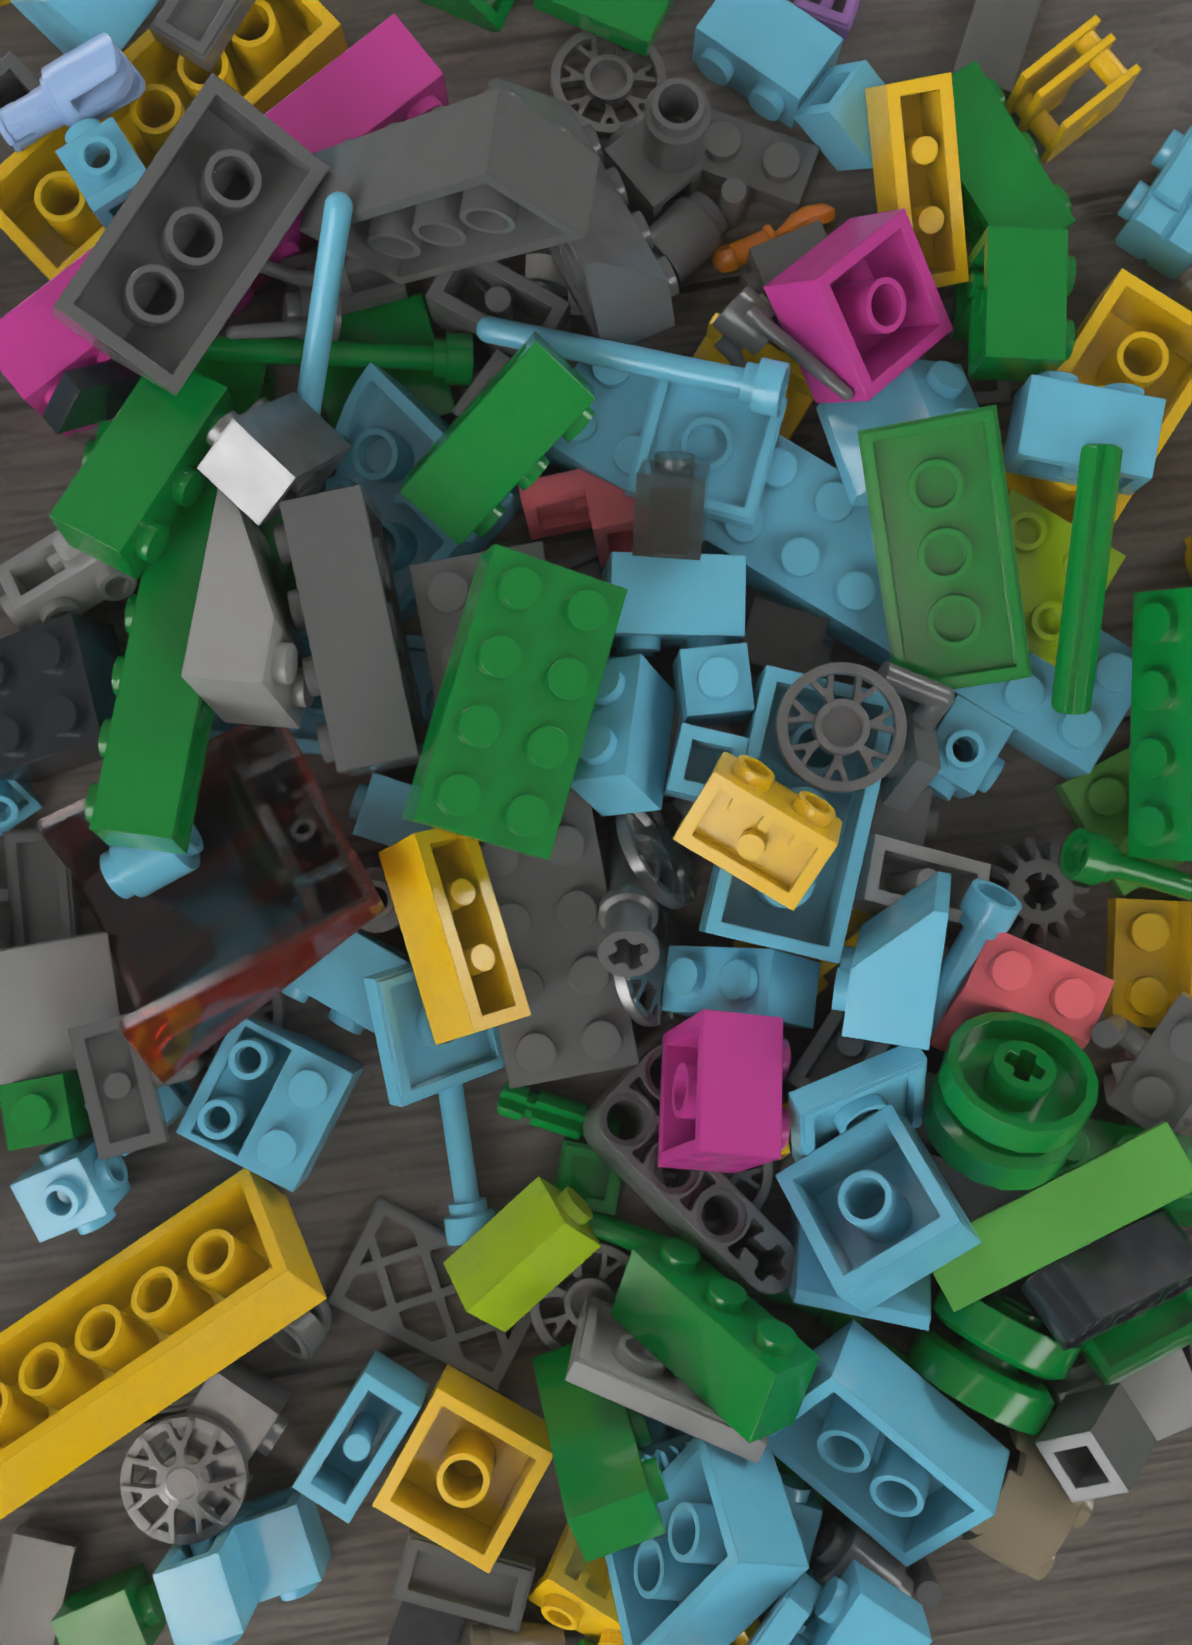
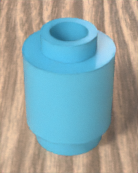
[100,824,204,899]

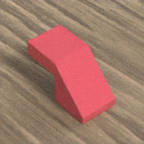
[519,468,662,568]

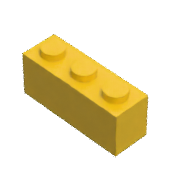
[865,72,969,288]
[378,828,531,1045]

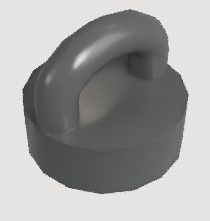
[271,1299,332,1360]

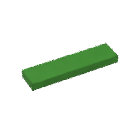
[933,1121,1192,1312]

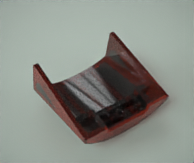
[37,724,385,1084]

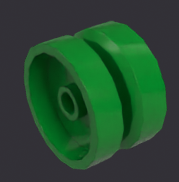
[922,1012,1099,1190]
[905,1285,1081,1435]

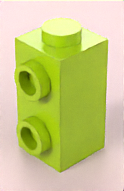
[443,1176,601,1332]

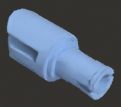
[0,33,146,153]

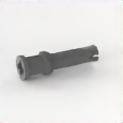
[597,817,660,977]

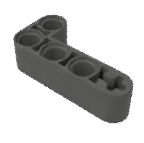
[583,1045,796,1296]

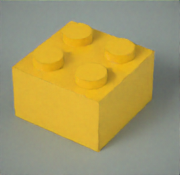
[372,1364,553,1574]

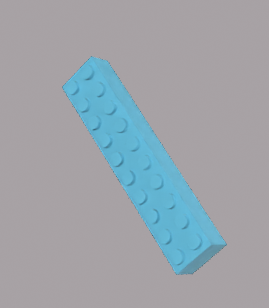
[544,362,1132,779]

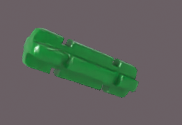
[497,1081,621,1143]

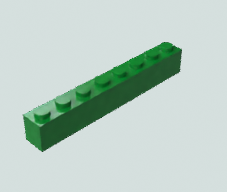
[85,361,278,855]

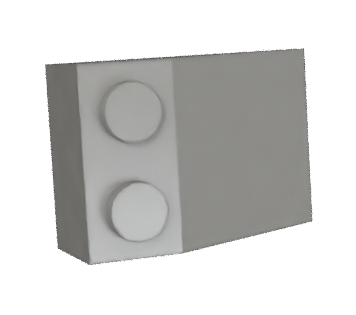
[181,488,314,729]

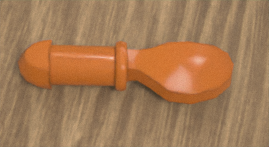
[712,203,836,273]

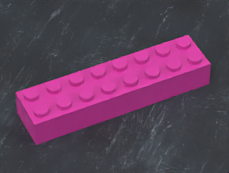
[0,13,449,438]

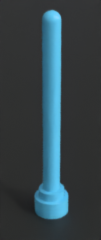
[297,191,353,494]
[476,316,790,418]
[894,879,1022,1051]
[438,1084,495,1246]

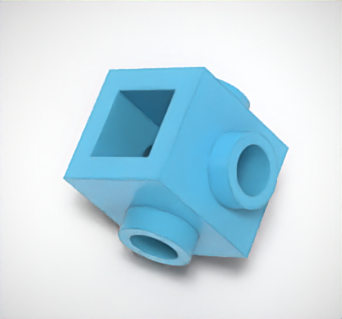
[926,695,1014,802]
[10,1137,132,1243]

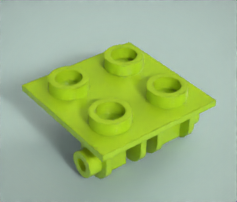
[1008,489,1126,667]

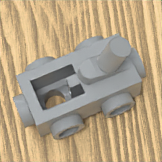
[0,530,142,630]

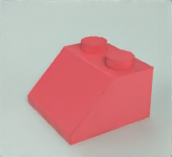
[930,933,1115,1052]

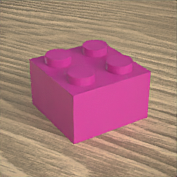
[763,208,953,404]
[658,1009,791,1173]

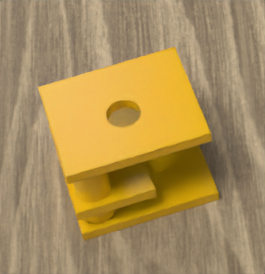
[1006,15,1142,164]

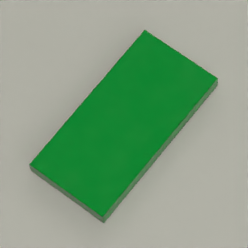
[857,405,1032,698]

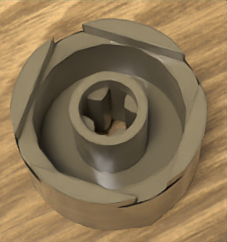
[958,1415,1095,1580]

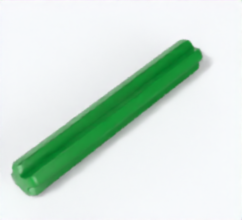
[1051,443,1123,715]

